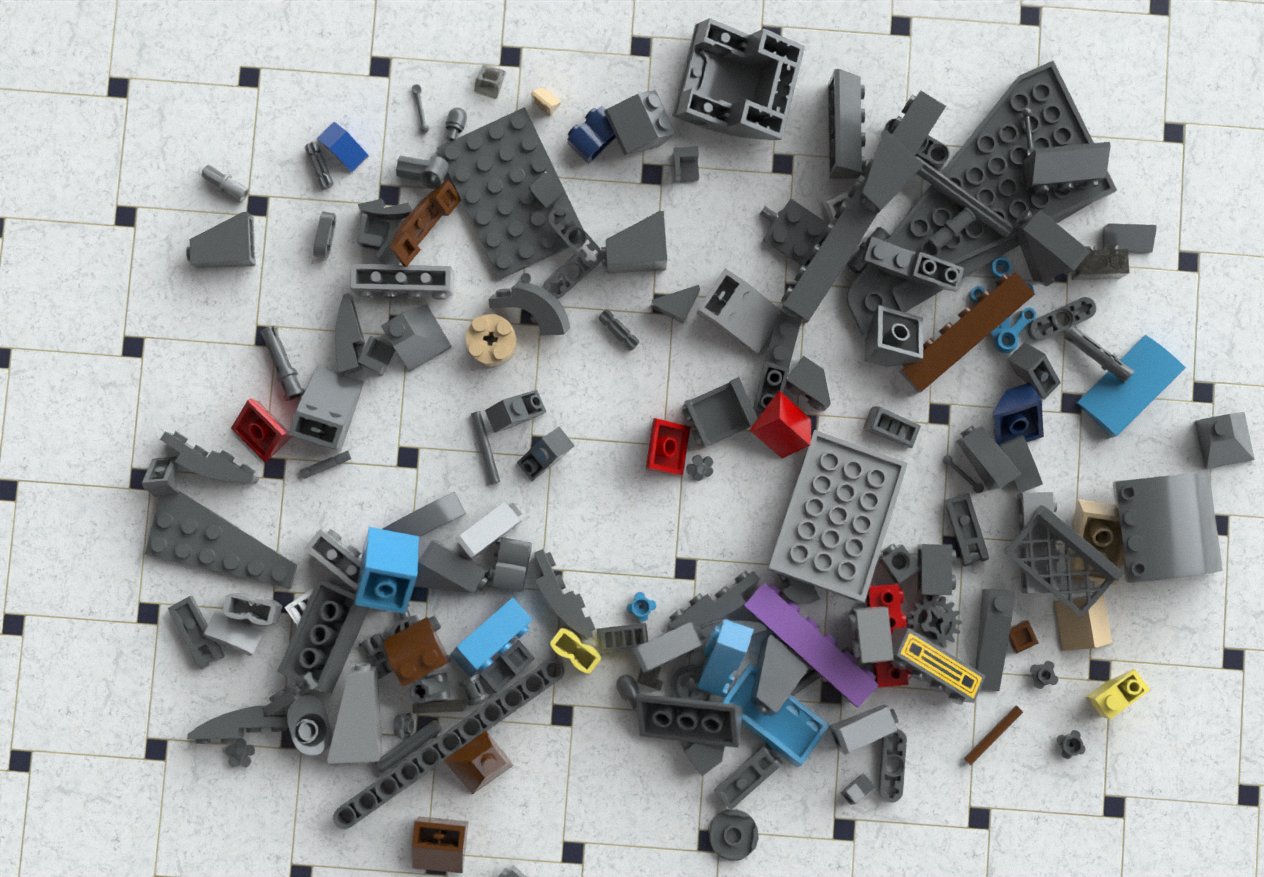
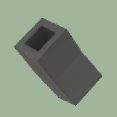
[841,773,875,805]

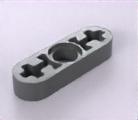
[1027,297,1096,341]
[878,728,907,803]

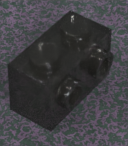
[1071,245,1129,280]

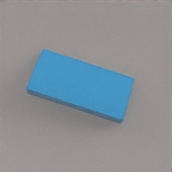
[1076,335,1186,438]
[720,663,830,768]

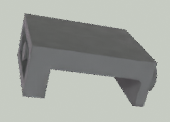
[682,377,758,448]

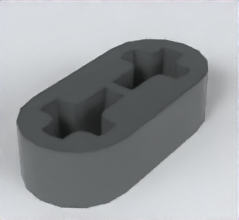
[313,211,336,259]

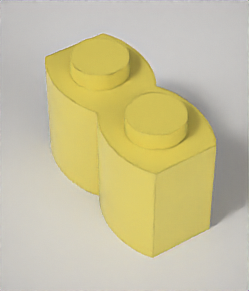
[550,628,601,674]

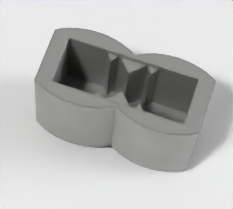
[223,593,282,625]

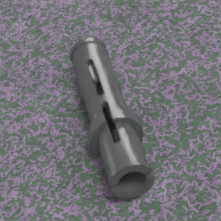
[1065,326,1134,383]

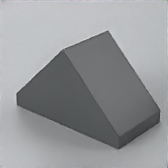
[651,285,700,324]

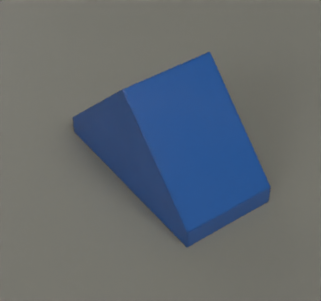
[317,122,369,172]

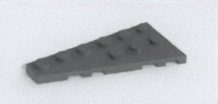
[145,490,298,589]

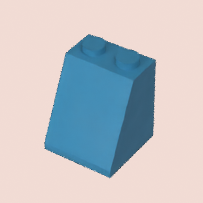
[355,527,419,614]

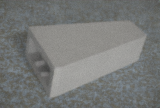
[328,663,382,764]

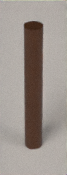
[964,705,1023,765]

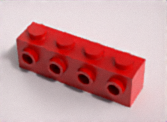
[866,584,912,688]

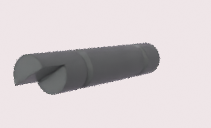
[300,451,351,479]

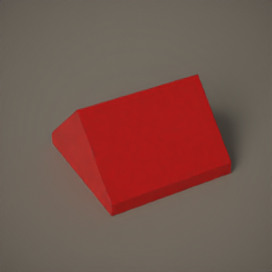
[749,391,811,459]
[231,398,293,463]
[645,418,691,475]

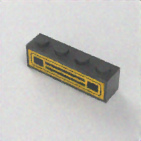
[890,628,985,705]

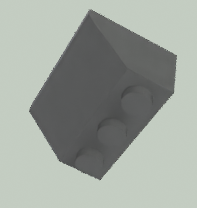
[1023,142,1111,193]

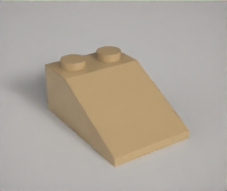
[1069,499,1124,585]

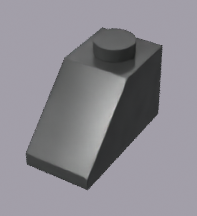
[1008,342,1061,400]

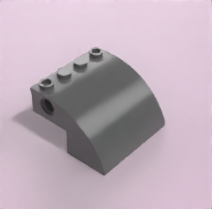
[672,18,805,140]
[1112,472,1223,583]

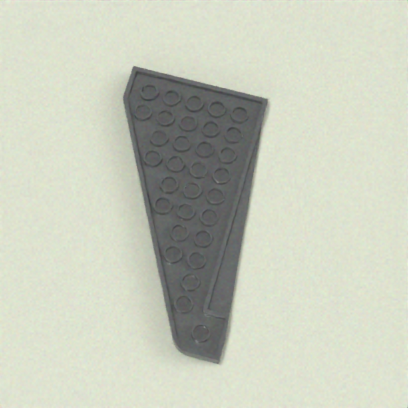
[847,60,1117,335]

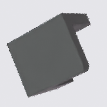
[673,146,699,183]
[356,214,390,250]
[357,336,395,375]

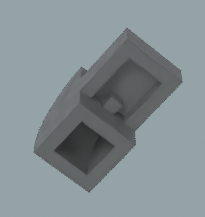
[777,573,820,604]

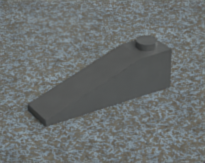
[975,589,1014,691]

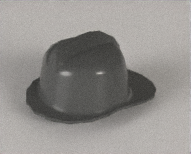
[287,695,332,756]

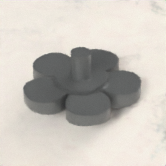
[686,455,714,481]
[225,738,255,767]

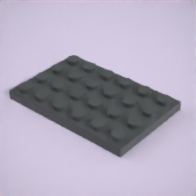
[437,107,583,280]

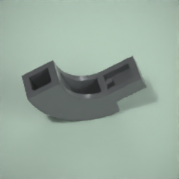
[488,282,570,335]

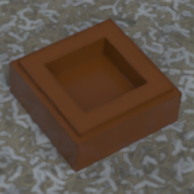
[1008,620,1039,654]

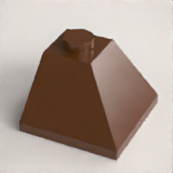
[444,731,514,795]

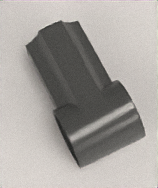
[396,156,449,189]
[409,673,451,703]

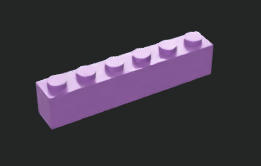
[743,583,878,708]

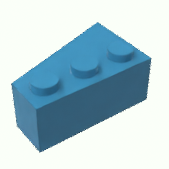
[450,597,533,677]
[696,619,754,698]

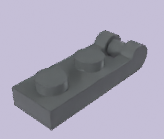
[944,493,989,567]
[168,596,225,669]
[714,743,783,810]

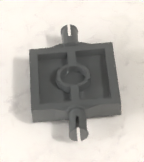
[760,198,829,266]

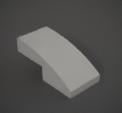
[203,613,264,656]

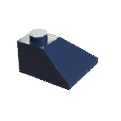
[992,383,1044,448]

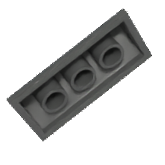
[635,694,743,748]

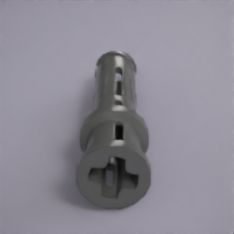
[261,326,305,401]

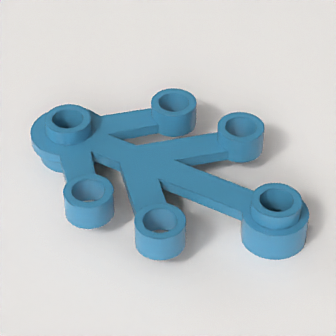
[969,257,1036,353]

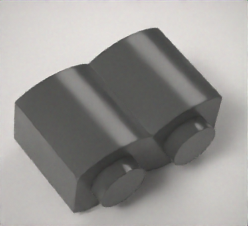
[489,537,532,592]

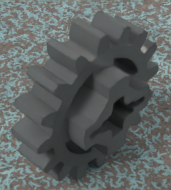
[906,595,962,648]

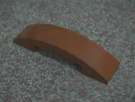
[390,181,461,267]

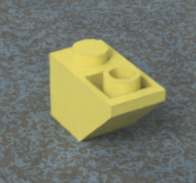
[1086,669,1150,720]

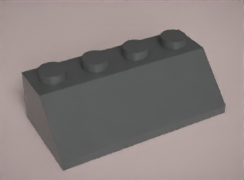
[828,69,866,179]
[278,578,370,693]

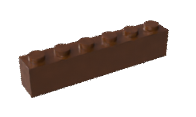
[899,272,1035,393]

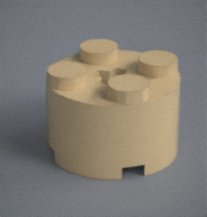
[466,314,517,367]

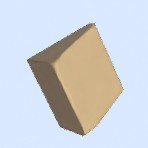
[531,88,561,115]

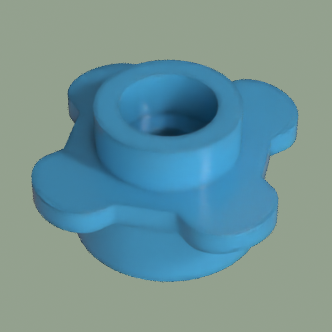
[627,592,656,622]

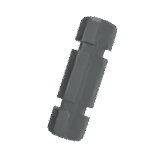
[305,142,334,189]
[599,309,639,351]

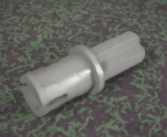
[201,165,250,202]

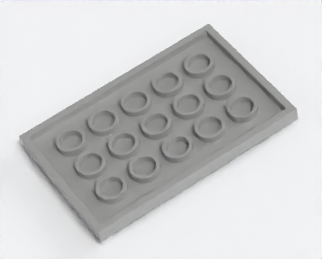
[767,430,908,603]

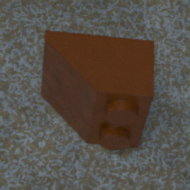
[383,617,451,687]

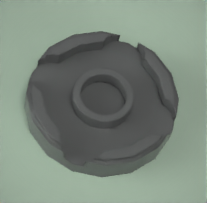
[708,809,759,861]

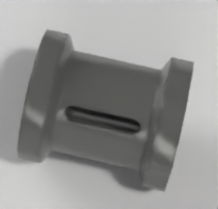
[458,673,489,706]

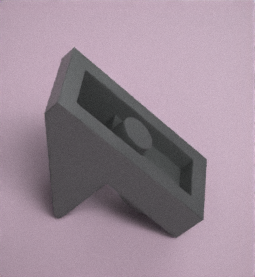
[142,456,179,497]

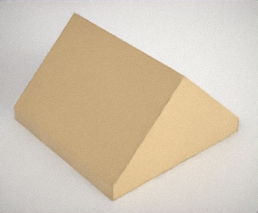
[1054,594,1112,651]

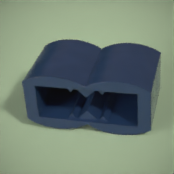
[567,106,616,164]

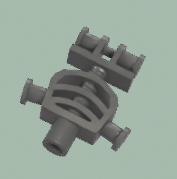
[359,604,441,679]

